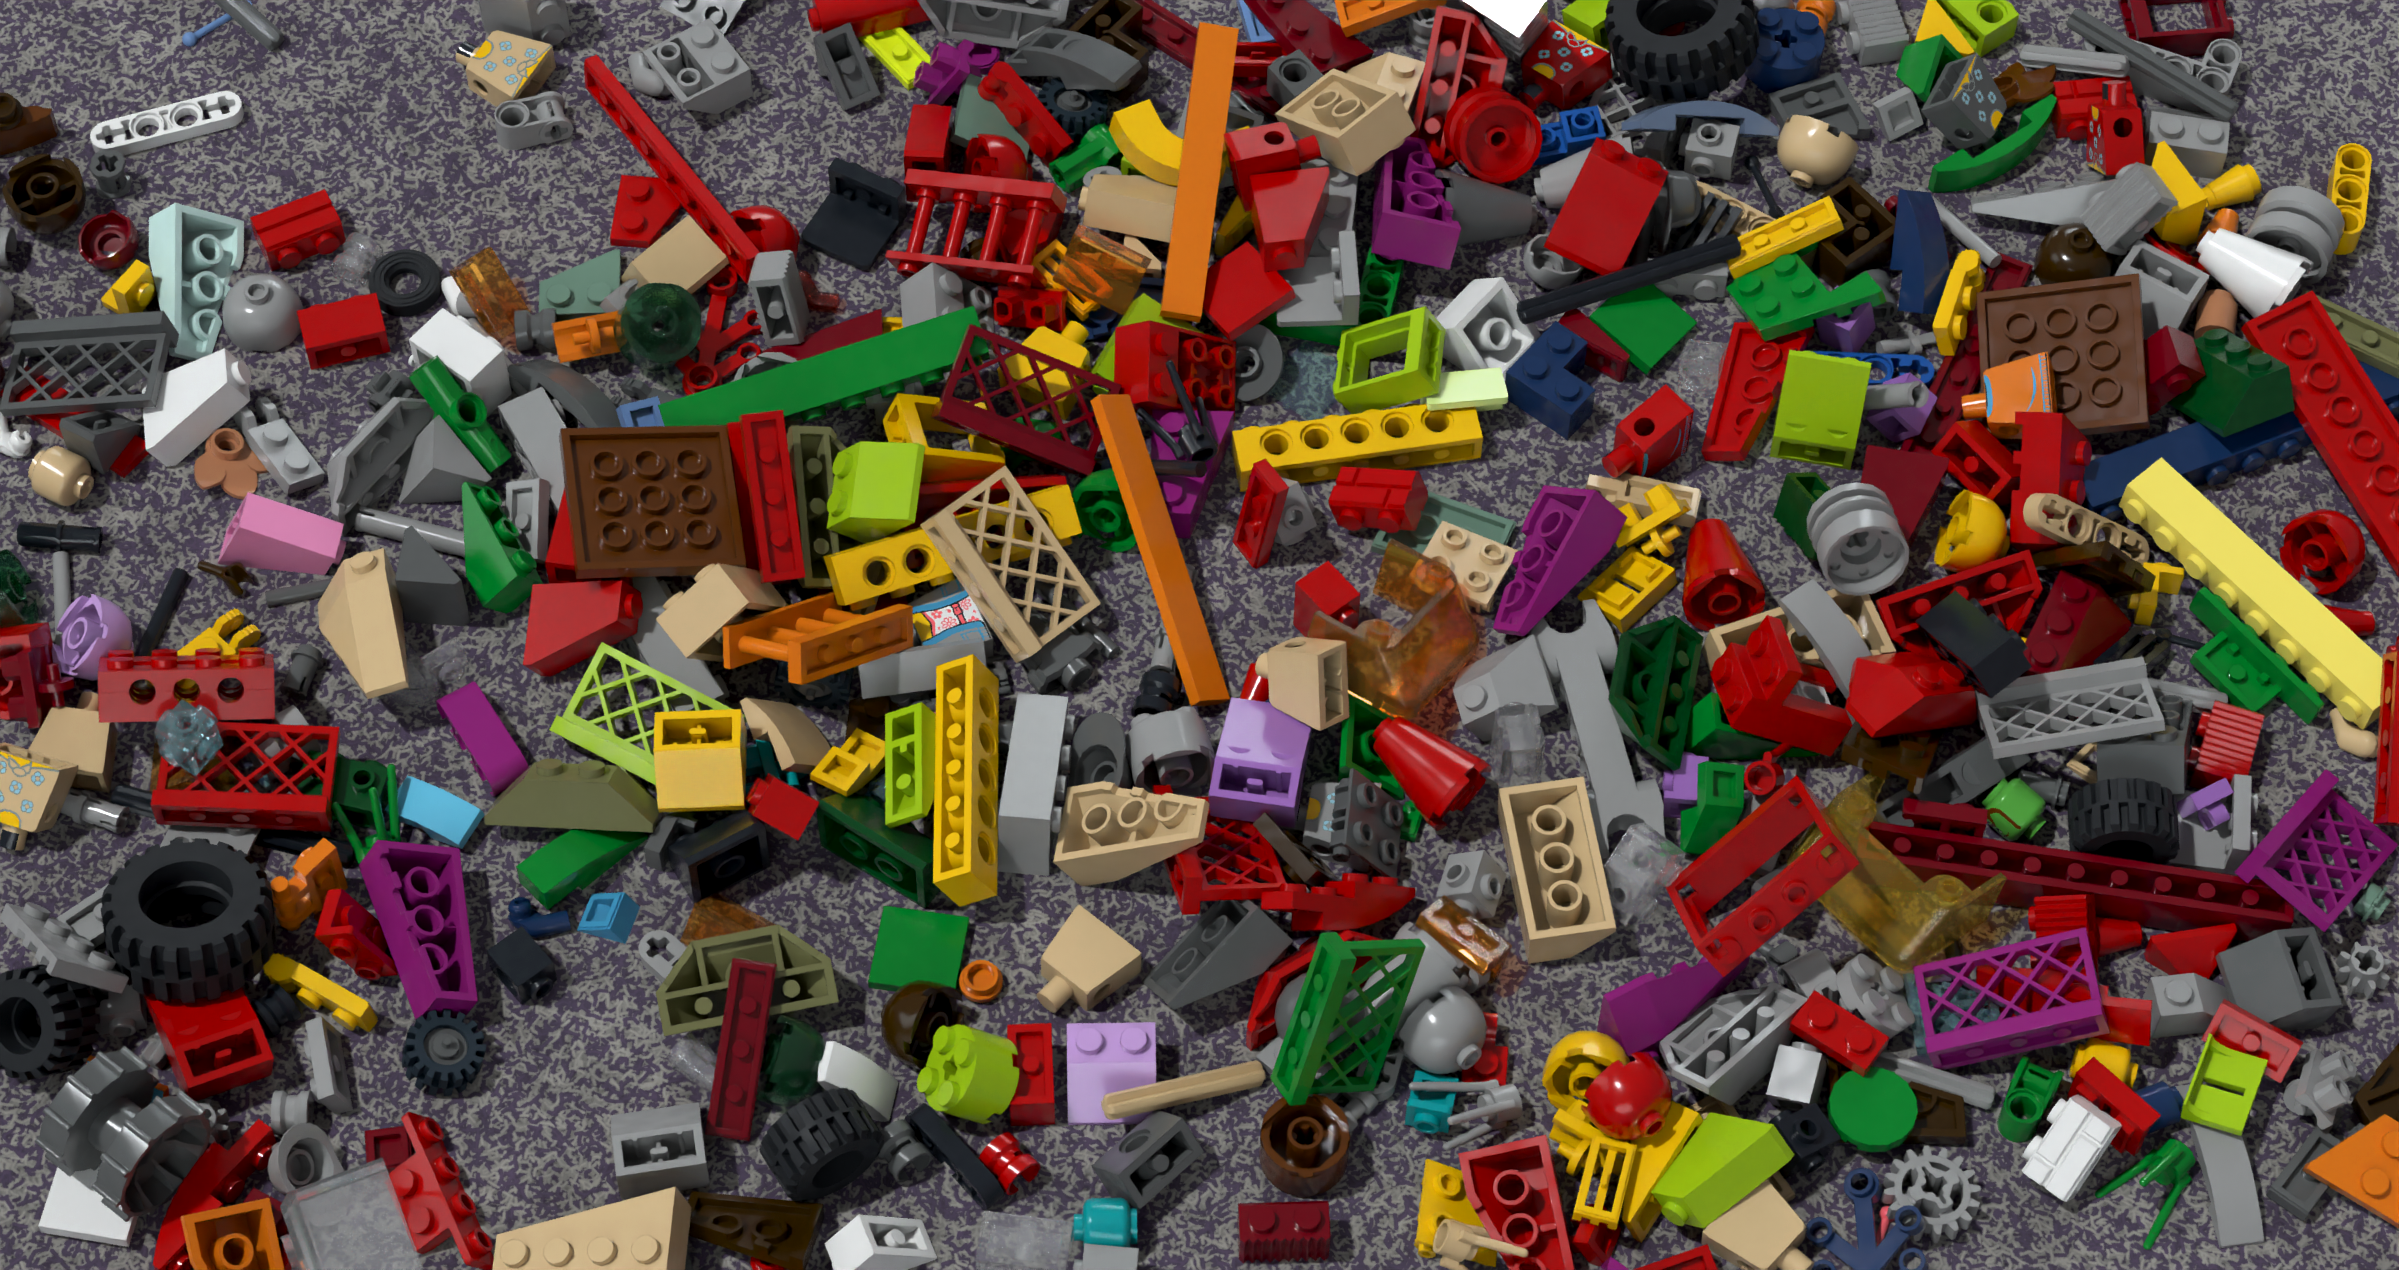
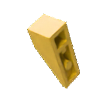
[1622,1101,1703,1243]

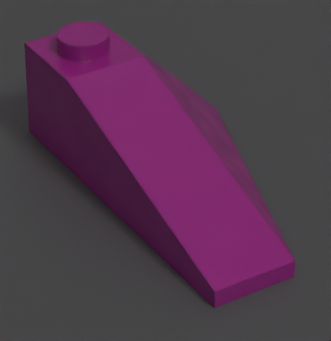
[1493,485,1627,636]
[1597,956,1750,1063]

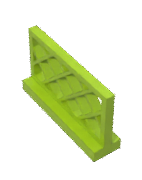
[549,642,747,785]

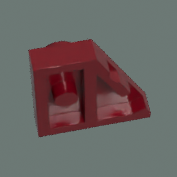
[1902,798,1988,838]

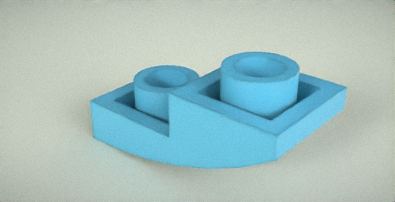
[385,775,485,849]

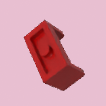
[1007,1023,1055,1126]

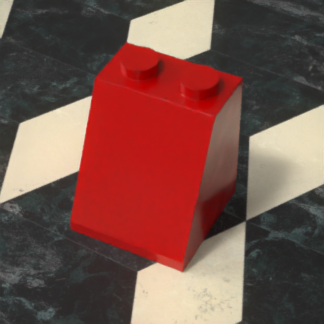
[1543,137,1668,275]

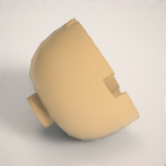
[1777,115,1859,188]

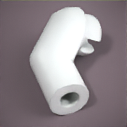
[0,412,32,458]

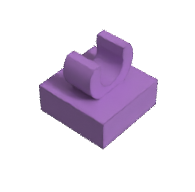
[2177,778,2234,831]

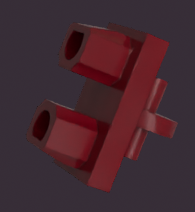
[1,644,75,729]

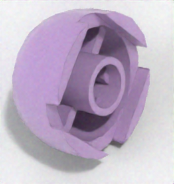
[52,594,134,681]

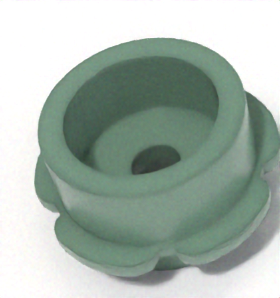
[2352,882,2391,922]

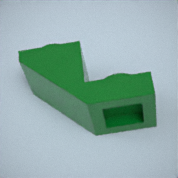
[1680,761,1744,855]

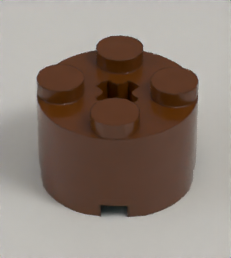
[1259,1094,1350,1199]

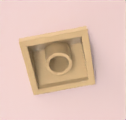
[620,215,729,311]

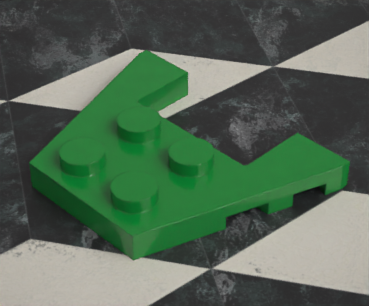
[1726,241,1887,341]

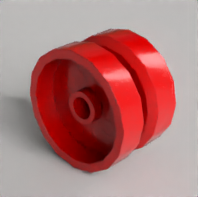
[1443,86,1543,184]

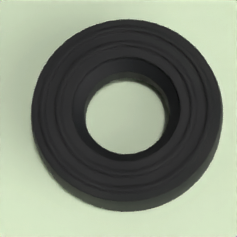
[369,249,442,317]

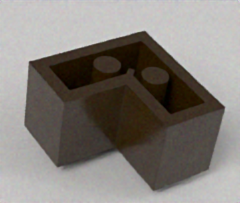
[1069,0,1149,103]
[1813,176,1896,289]

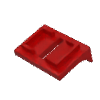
[2067,1057,2161,1156]

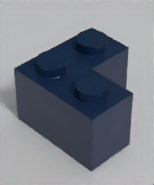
[1505,321,1596,440]

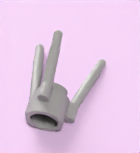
[1409,1079,1522,1151]

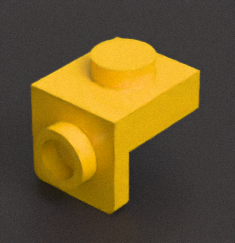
[101,259,157,314]
[2127,562,2185,626]

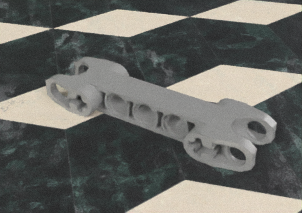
[1527,599,1667,868]

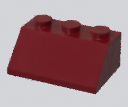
[2018,569,2132,718]

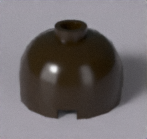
[2,154,86,235]
[2034,222,2115,285]
[881,980,964,1070]

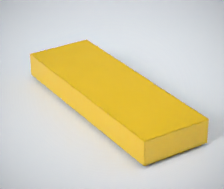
[1726,196,1844,279]

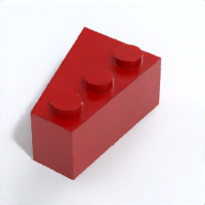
[2009,411,2092,553]

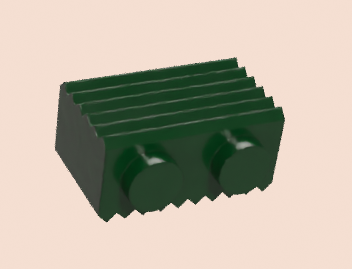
[1773,472,1831,561]

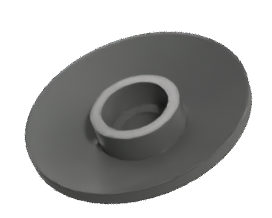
[1216,324,1284,402]

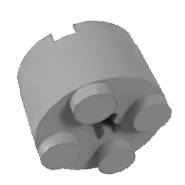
[1125,706,1216,797]

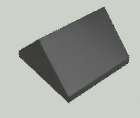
[395,525,471,626]

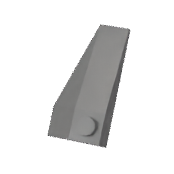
[1970,170,2117,225]

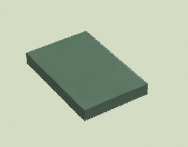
[1371,491,1516,566]

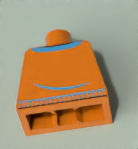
[1962,352,2057,439]

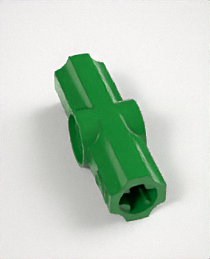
[1049,123,1124,193]
[408,355,511,474]

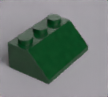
[2168,329,2295,437]
[816,793,940,909]

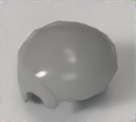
[1523,234,1585,289]

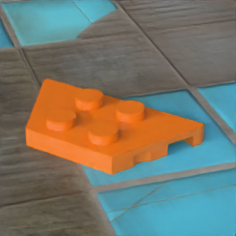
[2302,1114,2399,1229]

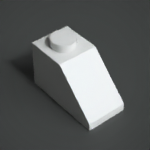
[824,1214,937,1270]

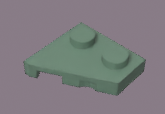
[539,249,621,321]

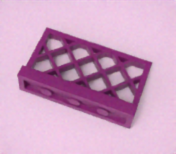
[2234,769,2398,932]
[1913,927,2110,1070]

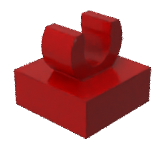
[1569,1203,1622,1267]

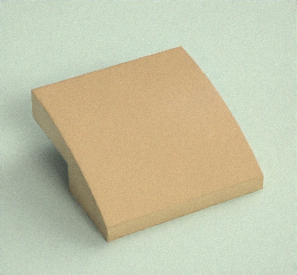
[740,697,831,774]

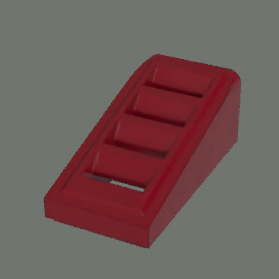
[1558,308,1630,383]

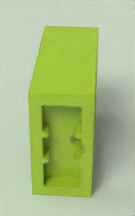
[1333,306,1446,414]

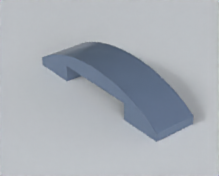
[1621,100,1779,138]

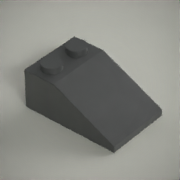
[1141,899,1293,1010]

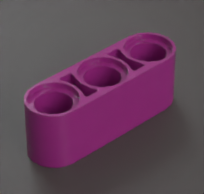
[435,681,529,797]

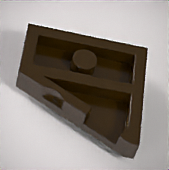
[1253,812,1340,891]

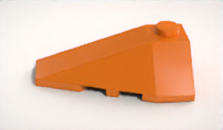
[181,1198,284,1270]

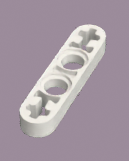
[90,91,244,156]

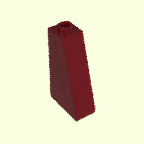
[1861,445,1949,600]

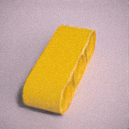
[2326,143,2372,255]

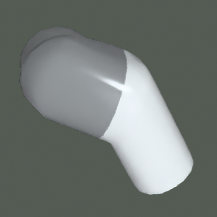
[441,276,494,318]

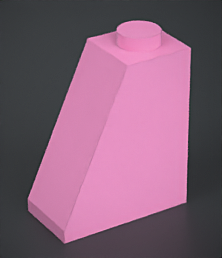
[218,492,346,575]

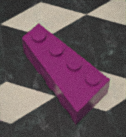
[1371,136,1461,270]
[358,840,478,1020]

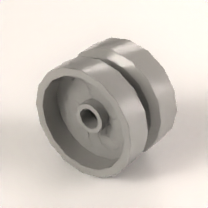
[2245,186,2345,287]

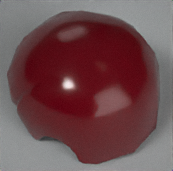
[78,210,139,270]

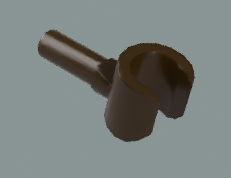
[198,560,253,596]

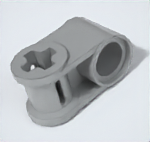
[494,91,574,150]
[1777,948,1848,1011]

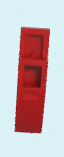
[1261,873,1416,931]
[153,1119,277,1270]

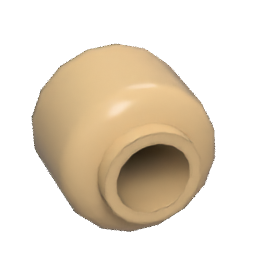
[28,446,94,506]

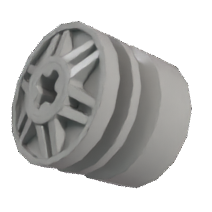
[1807,482,1909,596]

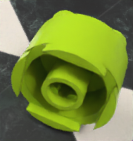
[917,1024,1019,1124]

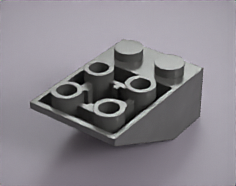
[2097,695,2193,794]

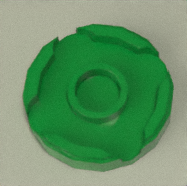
[1827,1067,1918,1152]

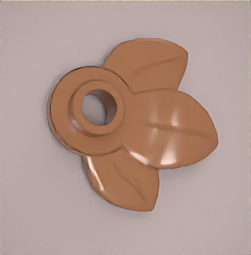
[194,428,268,500]

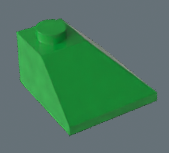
[1896,34,1964,105]

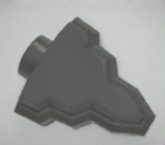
[1019,607,1104,695]

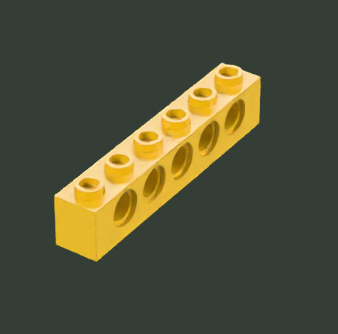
[1232,403,1483,492]
[823,485,1082,611]
[933,654,999,907]

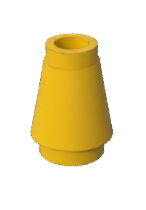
[2201,164,2261,211]

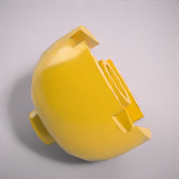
[1934,490,2010,573]
[1542,1031,1630,1111]

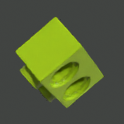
[1936,0,2019,58]

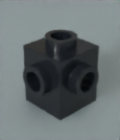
[1769,1103,1841,1179]

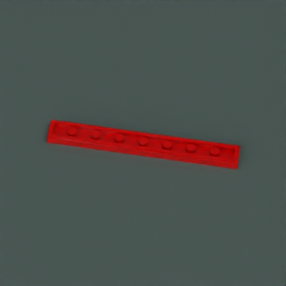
[584,54,760,284]

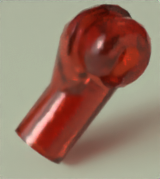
[798,270,840,314]

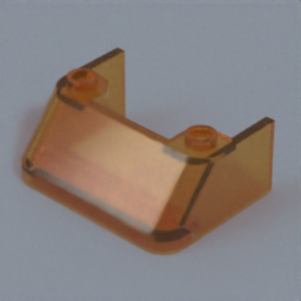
[1307,538,1480,719]

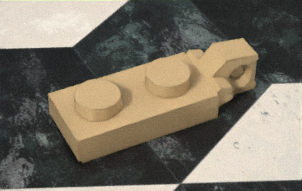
[1585,473,1702,528]

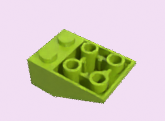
[1769,349,1872,470]

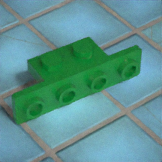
[2189,587,2324,724]

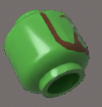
[1981,778,2046,842]

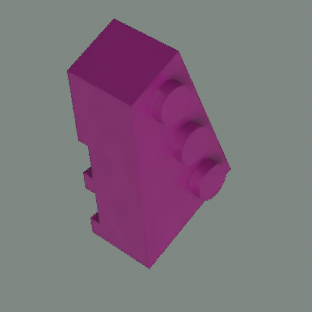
[1151,409,1234,538]

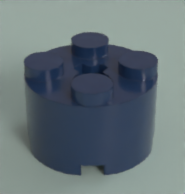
[1744,8,1825,94]

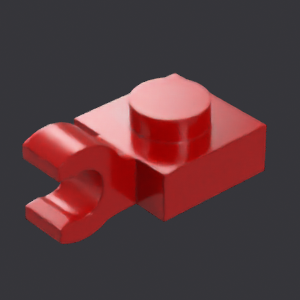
[1461,1012,1508,1086]

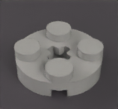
[1836,953,1915,1039]

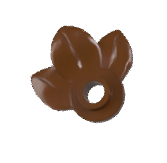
[1993,62,2057,109]

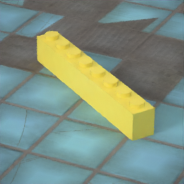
[2119,457,2383,730]

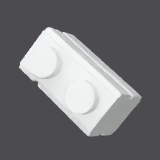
[2022,1094,2122,1202]

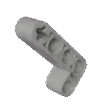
[2082,38,2242,114]

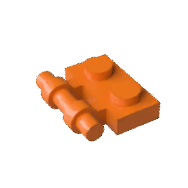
[271,838,348,931]

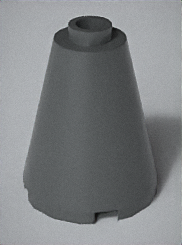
[1434,169,1537,247]

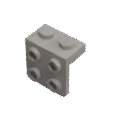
[2167,774,2258,875]

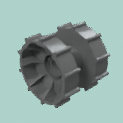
[35,1046,216,1222]

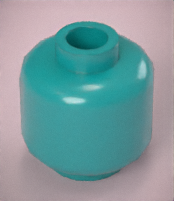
[1074,1198,1137,1248]

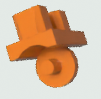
[551,310,632,363]

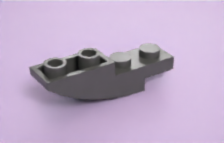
[1004,28,1142,92]
[1867,736,2031,827]

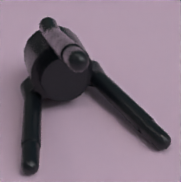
[1137,360,1218,463]

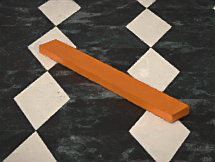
[1159,22,1239,322]
[1090,394,1230,707]

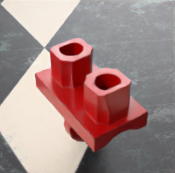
[994,283,1068,331]

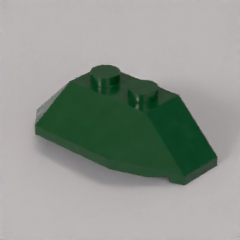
[1608,615,1704,771]

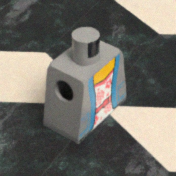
[908,578,993,657]

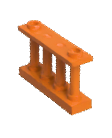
[723,591,913,685]

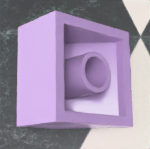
[1067,1022,1156,1125]

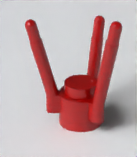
[1744,743,1823,803]

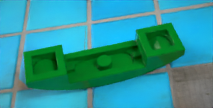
[1928,94,2057,193]

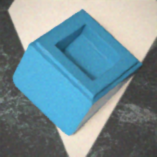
[577,892,640,944]

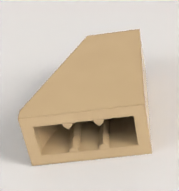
[1078,174,1177,243]

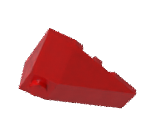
[1458,1135,1576,1270]

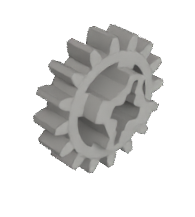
[1881,1146,1981,1243]

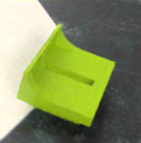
[2181,1033,2268,1136]

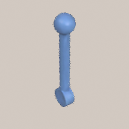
[182,0,252,47]

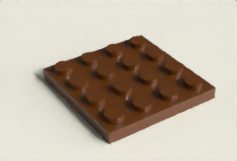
[1976,273,2150,444]
[559,425,746,579]

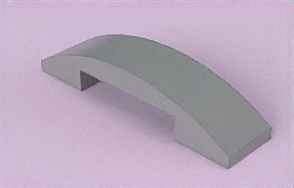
[1777,579,1872,724]
[2175,1082,2264,1249]

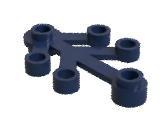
[1806,1168,1929,1270]

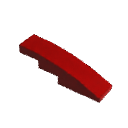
[1976,965,2152,1046]

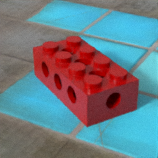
[98,647,275,723]

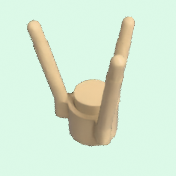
[1433,1219,1529,1270]

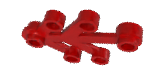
[657,265,763,396]

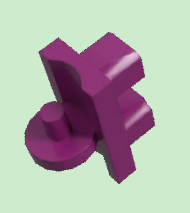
[913,39,982,106]

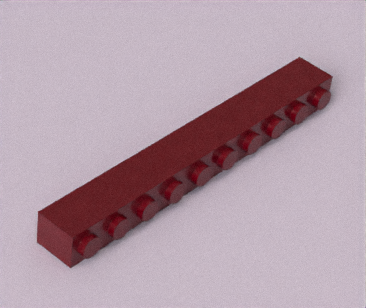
[1851,820,2294,942]

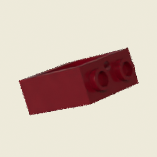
[2118,0,2234,57]

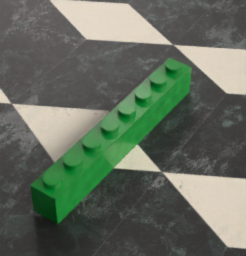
[658,306,990,429]

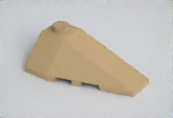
[318,548,409,699]
[1053,781,1210,886]

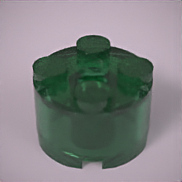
[613,283,702,372]

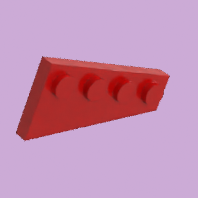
[1701,322,1815,461]

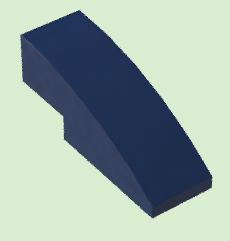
[1890,189,1949,315]

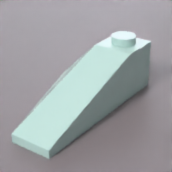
[149,203,244,361]

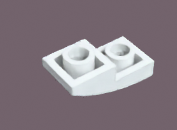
[817,1041,898,1122]

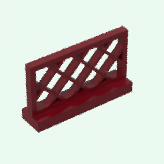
[931,324,1122,478]

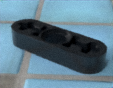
[905,1103,1004,1211]

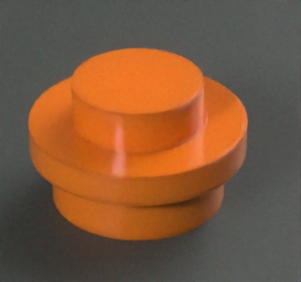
[959,960,1003,1003]

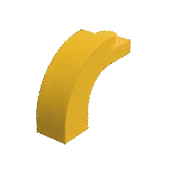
[1109,99,1249,187]

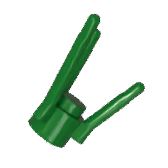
[331,764,402,864]
[2095,1139,2196,1250]

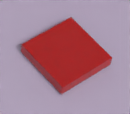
[1202,241,1296,342]

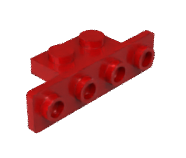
[383,1112,494,1270]

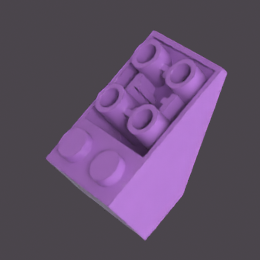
[1208,697,1313,828]

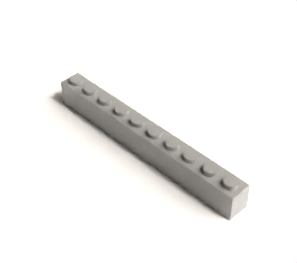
[498,387,730,711]

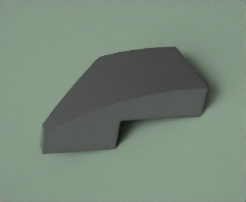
[643,811,712,872]

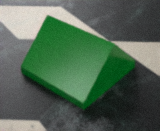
[1338,692,1404,800]

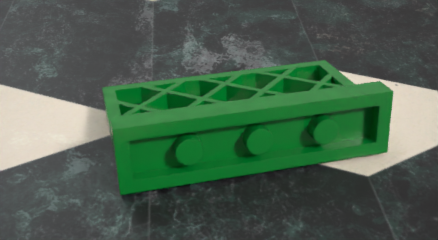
[1270,932,1426,1106]

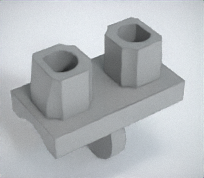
[2283,1048,2357,1130]

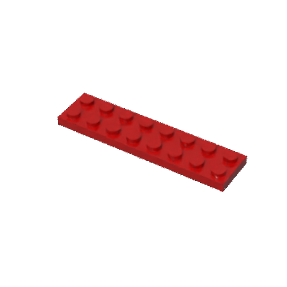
[2241,290,2399,577]

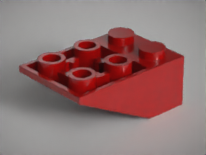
[1114,320,1236,421]
[144,988,274,1101]

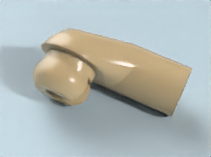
[2329,707,2378,758]

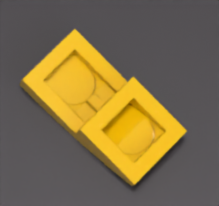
[810,728,885,797]

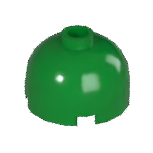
[1072,468,1136,553]

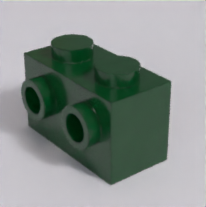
[296,750,389,830]

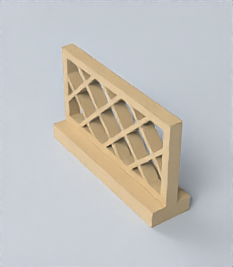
[920,465,1101,663]

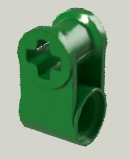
[1997,1055,2065,1143]

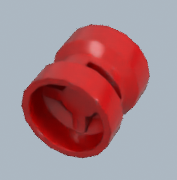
[978,1132,1041,1195]

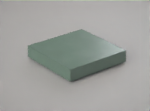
[949,73,1030,160]

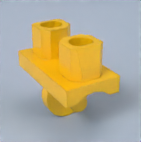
[1615,483,1691,557]
[1549,1099,1631,1177]

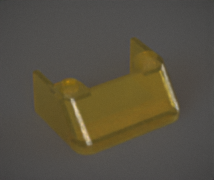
[1787,773,2007,971]

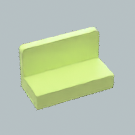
[1420,367,1508,411]

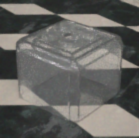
[280,1157,423,1270]

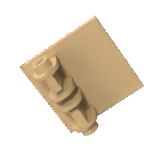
[1410,520,1518,613]

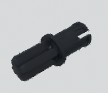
[17,520,103,554]

